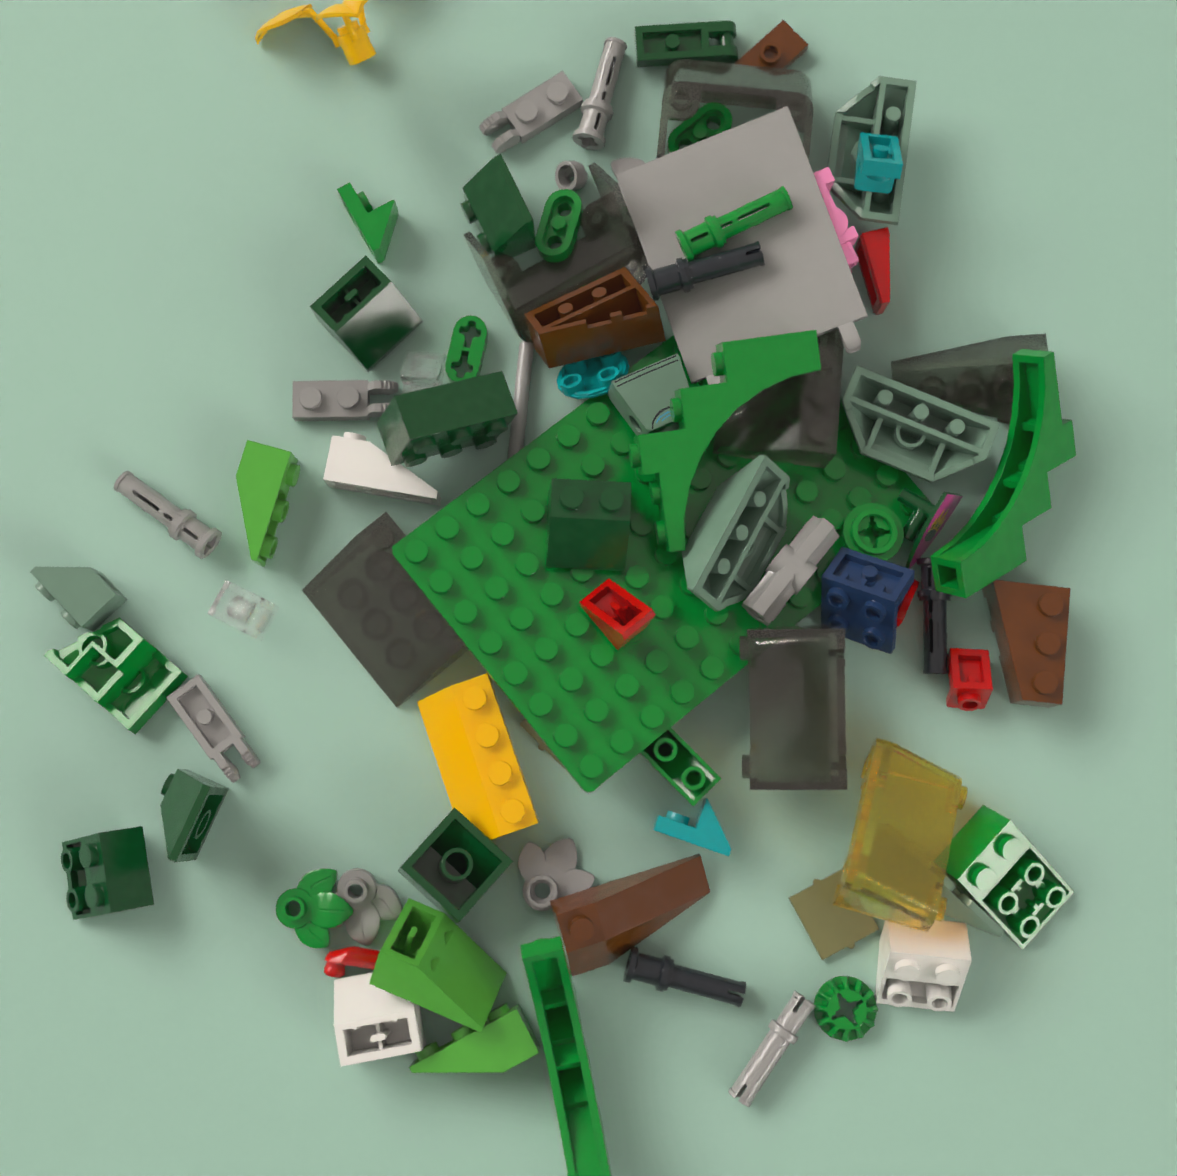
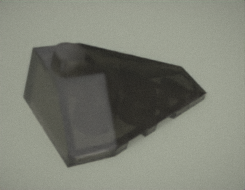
[891,333,1048,424]

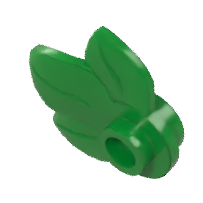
[276,868,354,948]

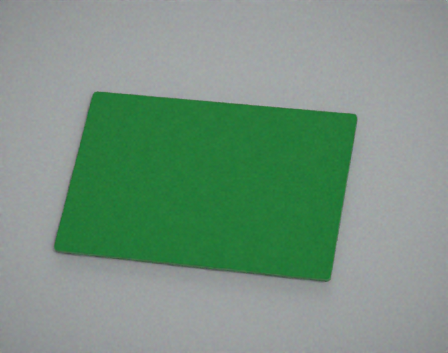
[392,335,931,793]

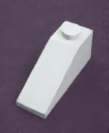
[323,432,441,506]

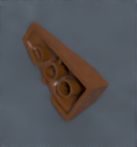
[550,854,710,976]

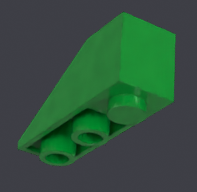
[639,728,721,807]

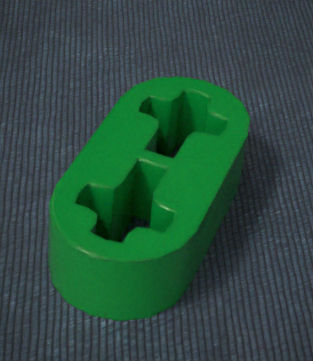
[445,315,488,382]

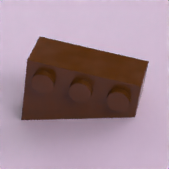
[524,267,666,368]
[982,580,1071,708]

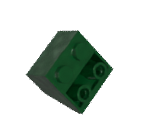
[310,255,422,372]
[61,826,154,920]

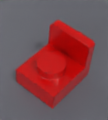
[946,648,993,711]

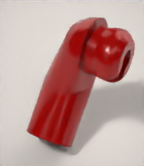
[324,946,380,978]

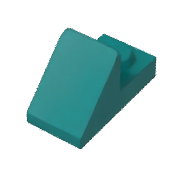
[854,132,903,194]
[652,798,731,857]

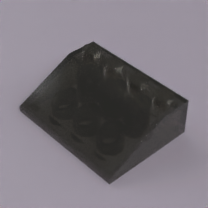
[712,329,844,468]
[302,512,469,708]

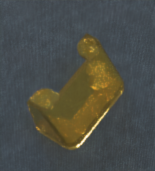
[832,737,968,932]

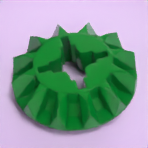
[841,503,904,561]
[814,976,878,1042]

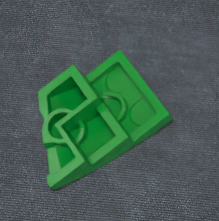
[44,617,188,735]

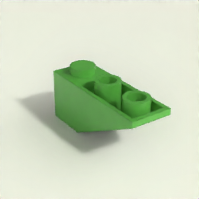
[236,440,300,567]
[409,1003,540,1073]

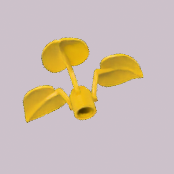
[255,0,376,66]

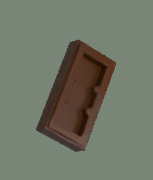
[730,20,809,97]

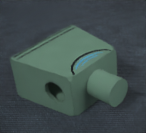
[607,353,689,435]

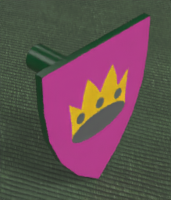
[897,488,963,569]

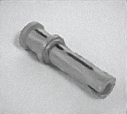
[572,37,627,150]
[114,471,222,559]

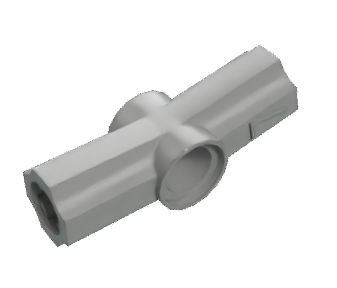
[741,516,839,626]

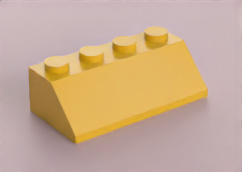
[417,673,540,840]

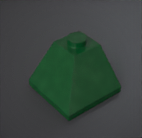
[160,769,229,863]

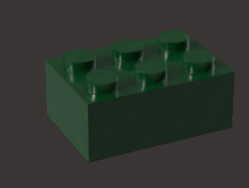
[377,371,518,467]

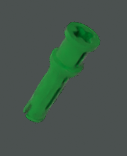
[675,186,793,262]

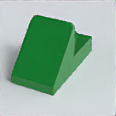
[337,182,399,264]

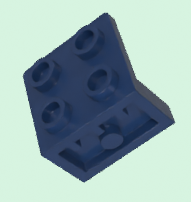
[821,547,915,654]

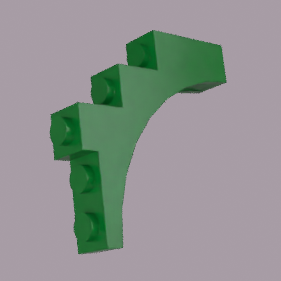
[628,330,821,552]
[930,349,1076,598]
[520,936,612,1176]

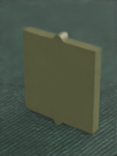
[789,867,879,960]

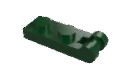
[635,21,739,67]

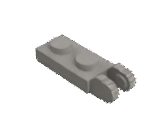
[479,71,583,154]
[292,380,398,421]
[166,674,261,783]

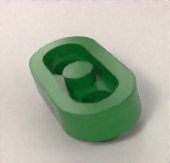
[667,102,732,154]
[535,189,584,263]

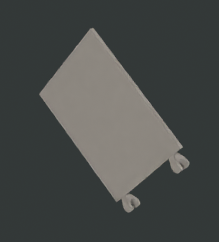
[616,106,868,385]

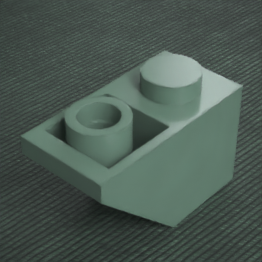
[30,567,127,631]

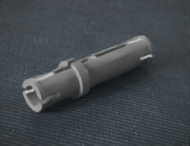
[728,991,816,1107]

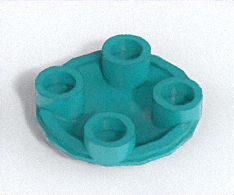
[556,352,630,399]

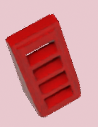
[854,227,890,315]

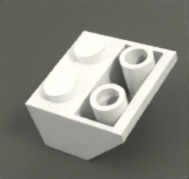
[875,914,972,1012]
[334,972,426,1067]

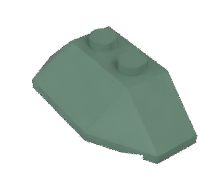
[827,76,917,225]
[841,365,1000,483]
[682,455,790,611]

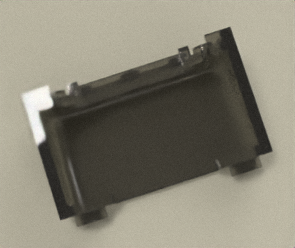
[740,624,847,790]

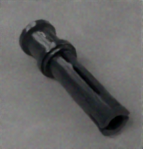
[645,241,765,301]
[917,557,952,674]
[623,946,746,1007]

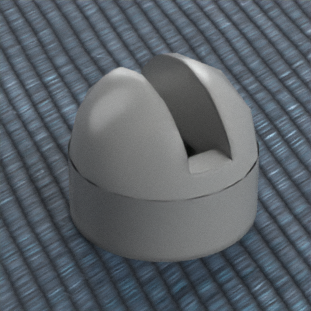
[555,161,588,191]

